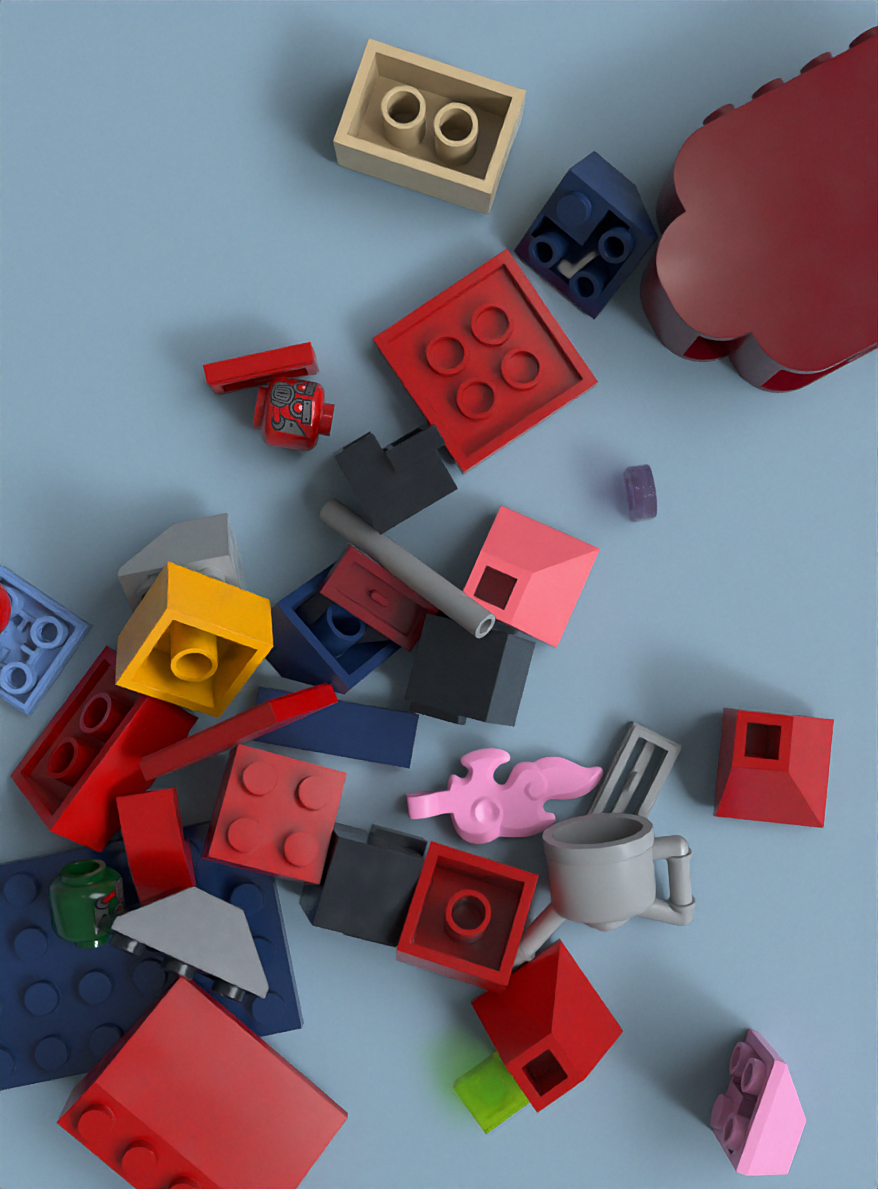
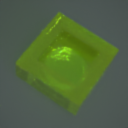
[453,1051,530,1134]

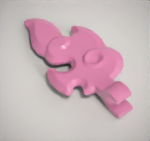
[406,748,604,844]

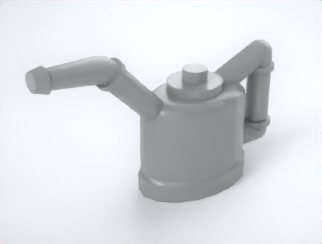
[513,813,695,967]

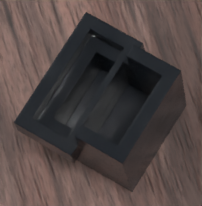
[333,422,458,535]
[404,610,536,727]
[299,822,428,948]

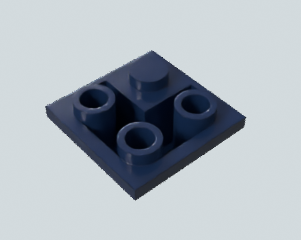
[514,151,658,320]

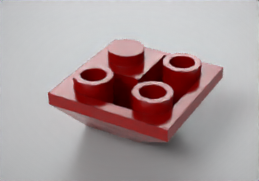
[713,707,834,828]
[471,938,623,1113]

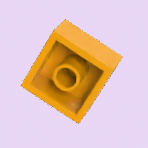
[115,561,273,719]

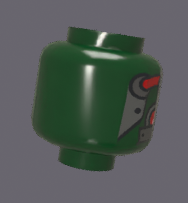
[48,859,125,949]

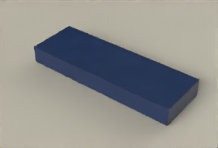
[252,686,419,769]

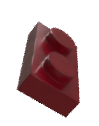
[318,544,439,652]

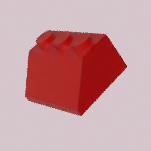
[10,645,199,853]

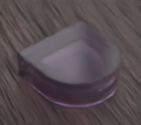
[623,464,657,523]

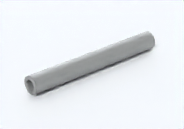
[320,499,495,638]

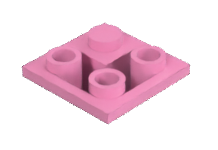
[711,1028,806,1176]

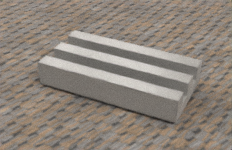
[585,721,682,818]

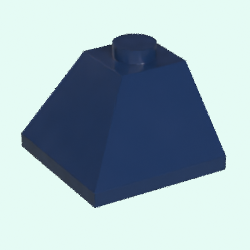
[265,562,401,695]

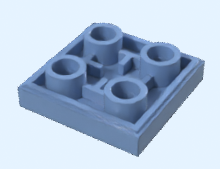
[0,565,93,715]

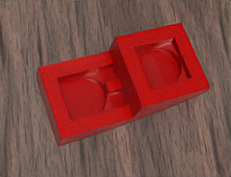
[116,786,197,901]

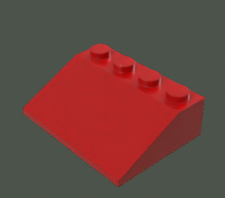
[56,977,348,1189]

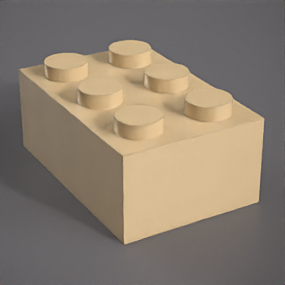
[333,38,526,215]

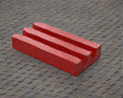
[203,342,319,395]

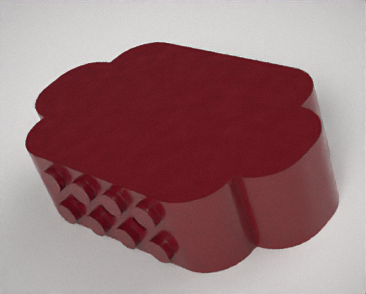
[640,26,878,393]

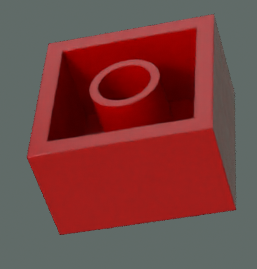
[200,744,347,885]
[396,841,539,995]

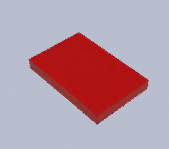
[138,683,338,781]

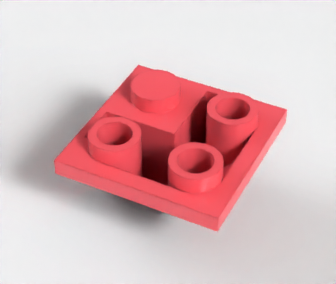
[463,505,600,648]

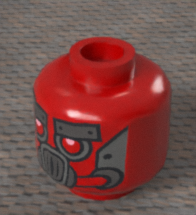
[253,376,335,451]

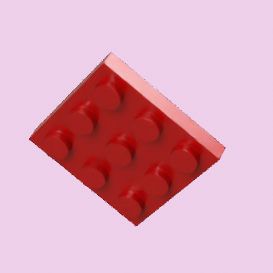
[372,249,598,475]

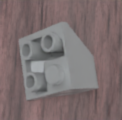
[118,513,248,613]

